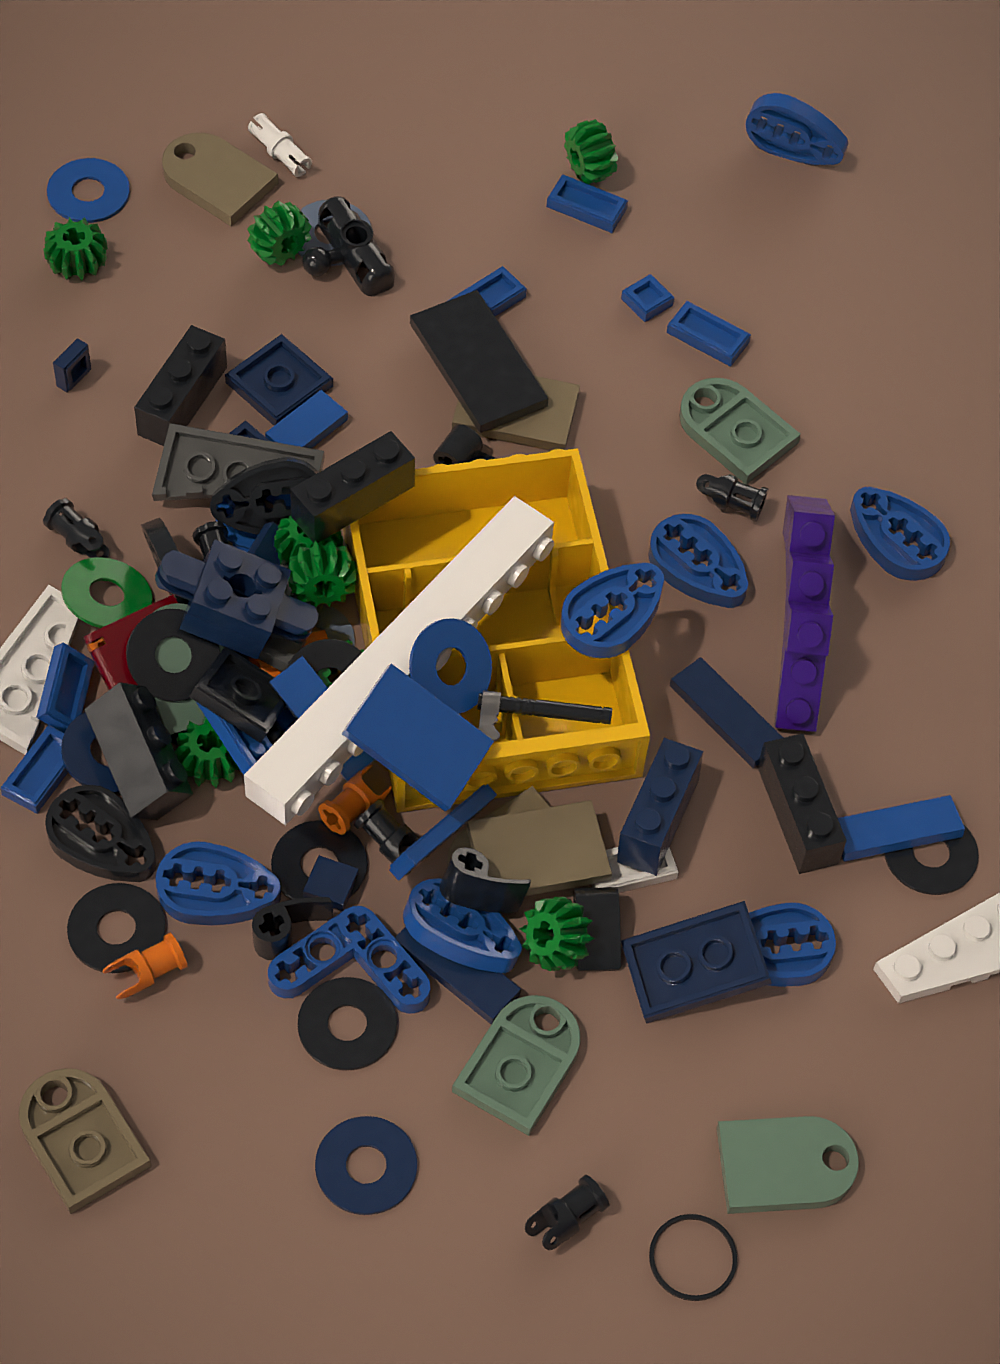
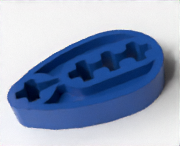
[746,93,848,165]
[850,487,950,581]
[649,514,748,608]
[561,562,664,658]
[156,841,281,925]
[403,878,522,973]
[749,902,836,987]

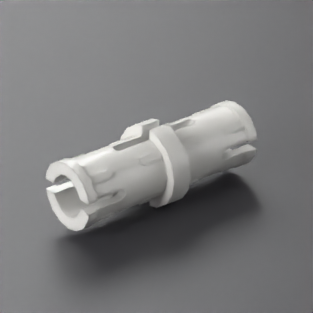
[248,113,312,177]

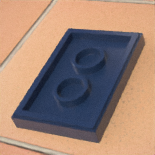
[621,901,772,1024]

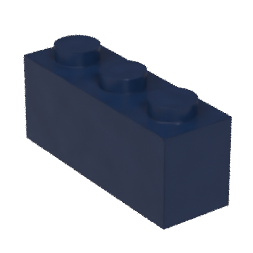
[617,738,703,876]

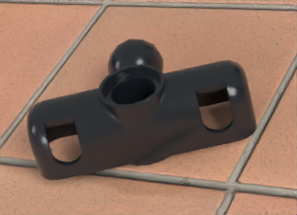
[302,196,395,297]

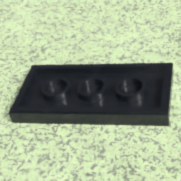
[410,290,549,433]

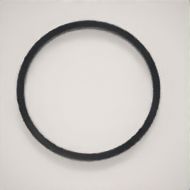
[649,1214,737,1301]

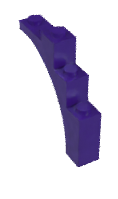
[774,495,835,732]

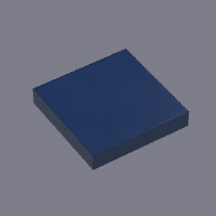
[225,334,333,425]

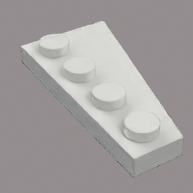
[0,585,80,755]
[873,893,1000,1004]

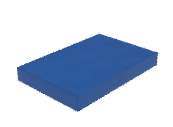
[341,663,494,811]

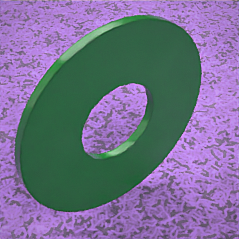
[61,557,152,628]

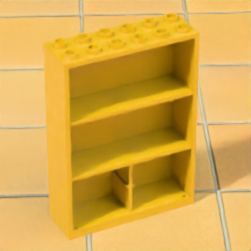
[342,448,650,813]

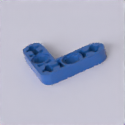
[268,906,430,1014]

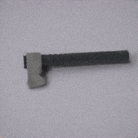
[477,690,612,741]

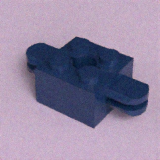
[155,539,318,660]

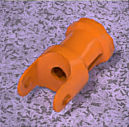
[318,764,392,835]
[102,932,188,999]

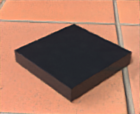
[189,647,286,743]

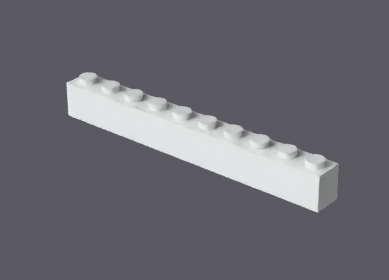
[244,496,554,826]

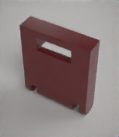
[83,594,178,690]

